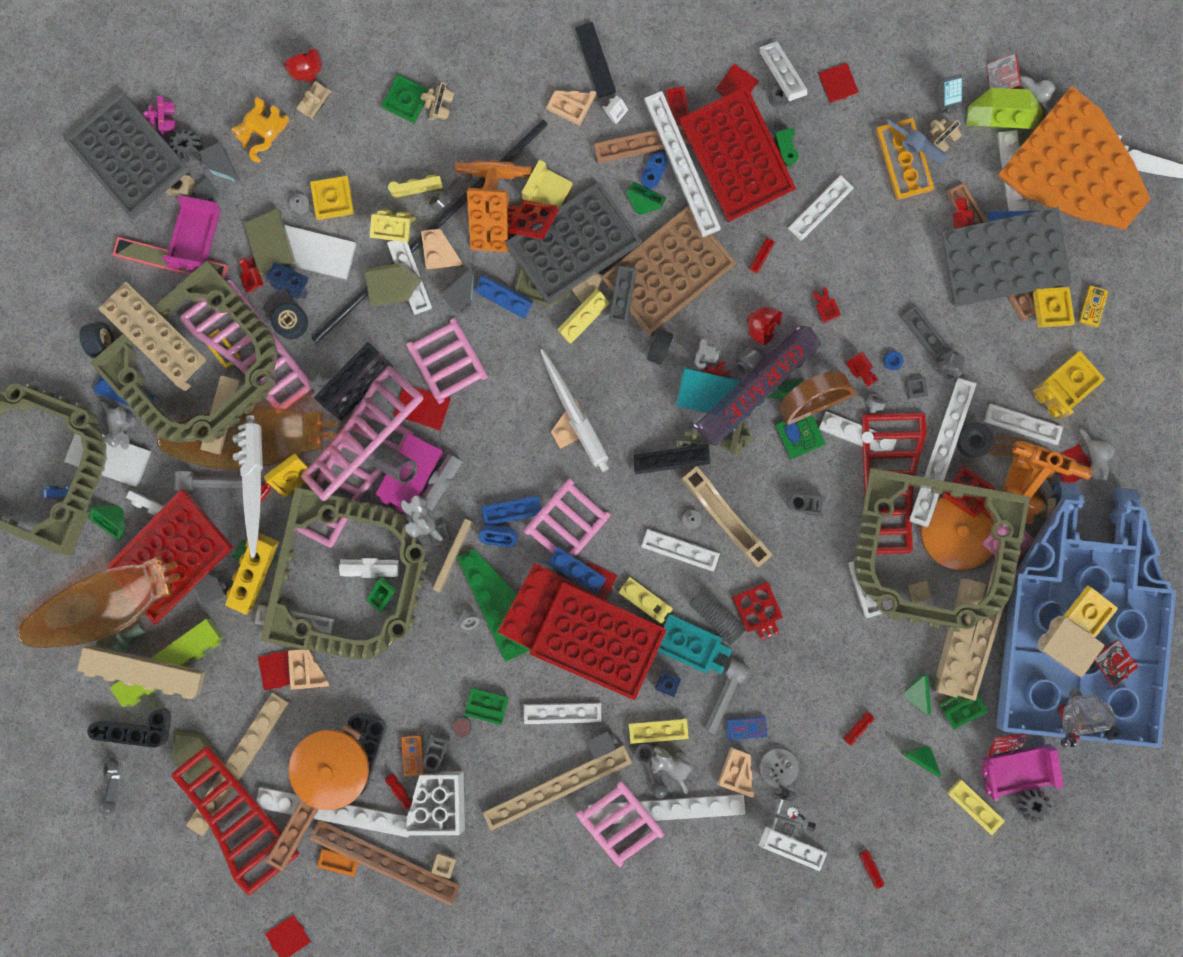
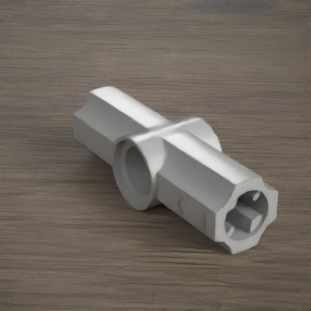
[421,454,463,511]

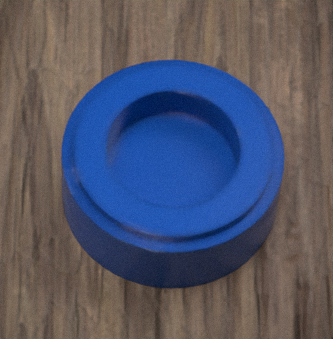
[883,351,903,371]

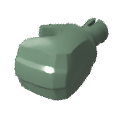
[94,622,146,653]

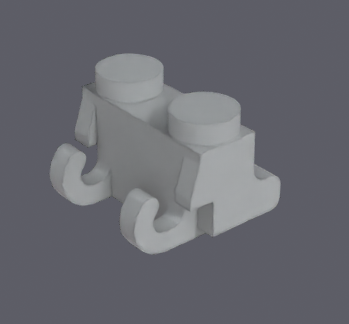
[694,339,720,371]

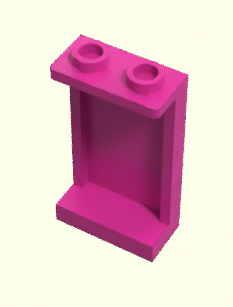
[162,195,221,273]
[376,433,444,514]
[981,744,1064,801]

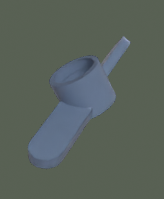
[886,118,947,163]

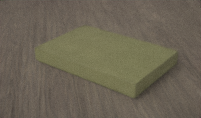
[244,209,296,275]

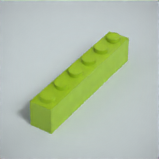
[110,618,224,707]

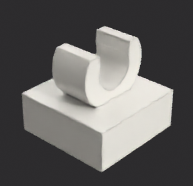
[602,96,628,124]

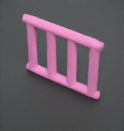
[406,318,488,404]
[523,478,611,558]
[576,781,665,867]

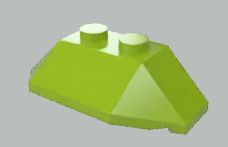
[966,88,1044,129]

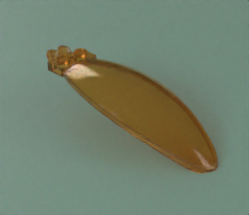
[157,407,336,470]
[18,557,181,648]

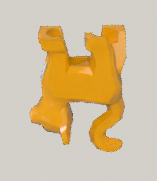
[232,97,290,163]

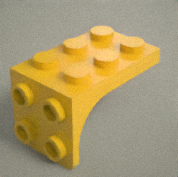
[1033,351,1105,419]

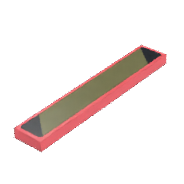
[113,237,228,279]

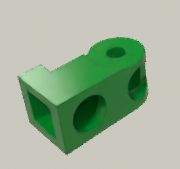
[773,128,799,167]

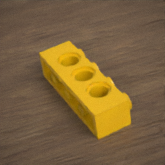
[225,532,279,615]

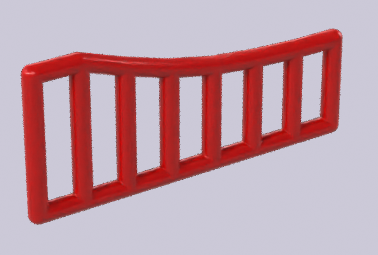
[861,412,927,554]
[171,746,299,895]

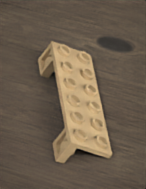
[98,282,206,391]

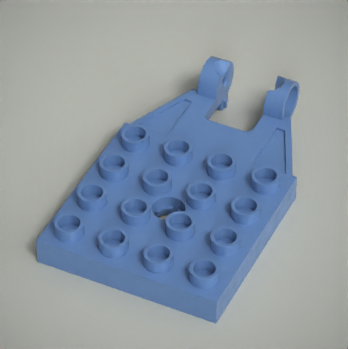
[996,481,1176,748]

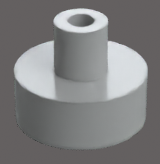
[290,194,310,214]
[866,394,887,413]
[682,510,702,529]
[459,610,479,630]

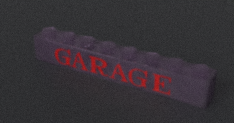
[694,325,822,446]

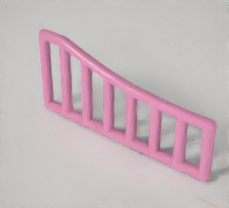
[179,280,312,413]
[301,366,423,501]
[297,404,413,548]

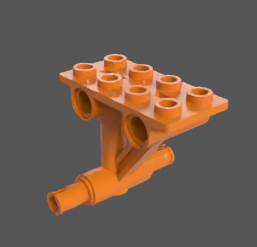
[455,159,532,252]
[1002,441,1093,525]

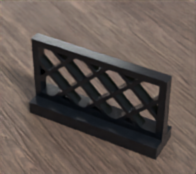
[313,342,394,421]

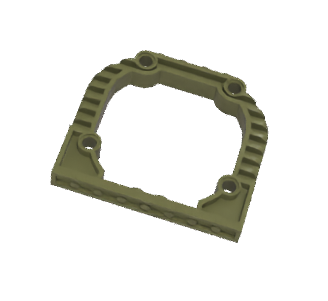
[90,261,277,443]
[0,383,107,556]
[854,468,1030,632]
[260,487,428,660]

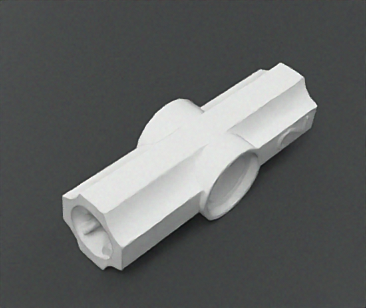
[339,558,400,578]

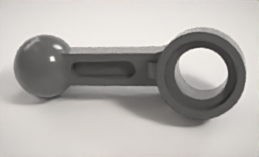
[429,173,472,211]
[635,744,668,798]
[99,758,120,815]

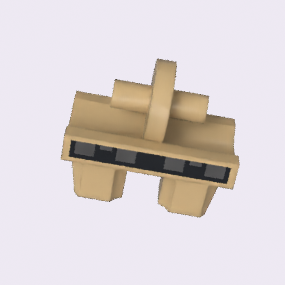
[296,81,332,120]
[421,82,454,120]
[928,119,962,152]

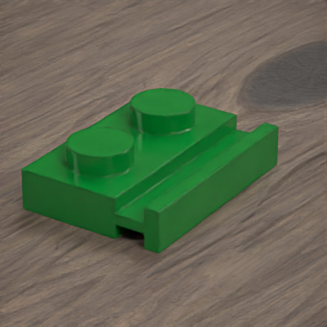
[464,687,509,725]
[939,694,989,731]

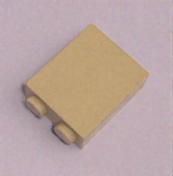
[1036,615,1105,678]

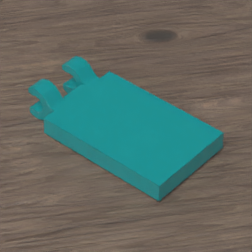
[675,368,752,418]
[658,614,732,674]

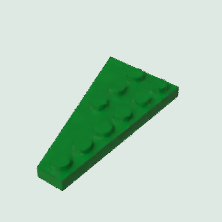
[457,549,531,662]

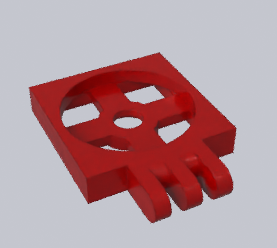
[507,200,559,239]
[942,466,996,518]
[732,582,783,641]

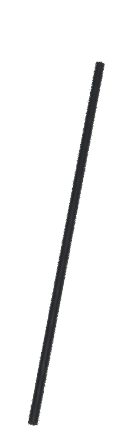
[311,120,548,344]

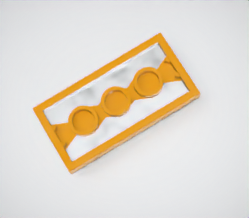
[876,118,934,200]

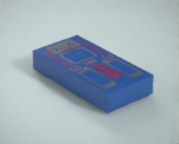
[726,717,767,740]

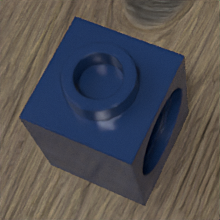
[655,670,681,697]

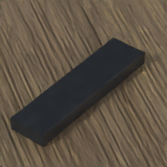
[575,22,616,99]
[634,444,711,474]

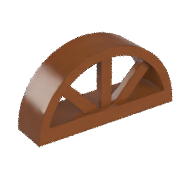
[779,371,856,425]

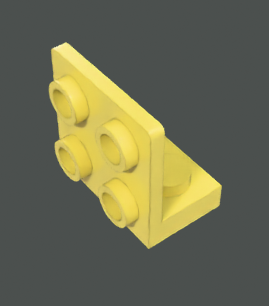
[521,160,573,208]
[370,209,416,242]

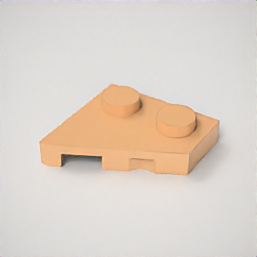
[421,229,463,269]
[551,398,584,449]

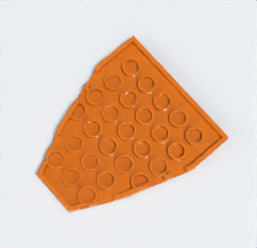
[997,86,1151,230]

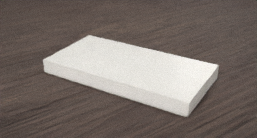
[285,225,356,280]
[64,434,151,487]

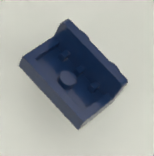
[266,262,309,299]

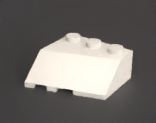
[402,771,465,835]

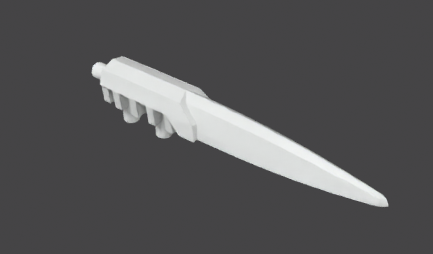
[1118,135,1183,178]
[541,349,609,472]
[232,415,263,558]

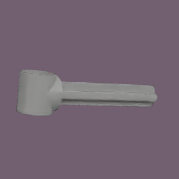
[174,471,243,492]
[705,659,750,734]

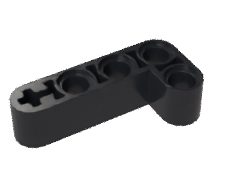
[87,709,171,748]
[348,713,387,795]

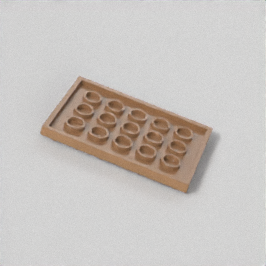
[601,206,737,336]

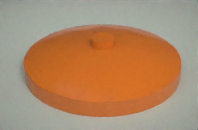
[921,497,994,570]
[289,729,369,810]

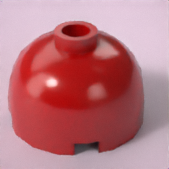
[283,48,322,83]
[746,306,782,345]

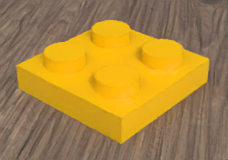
[310,176,355,220]
[1033,287,1075,328]
[263,454,316,498]
[1063,585,1118,638]

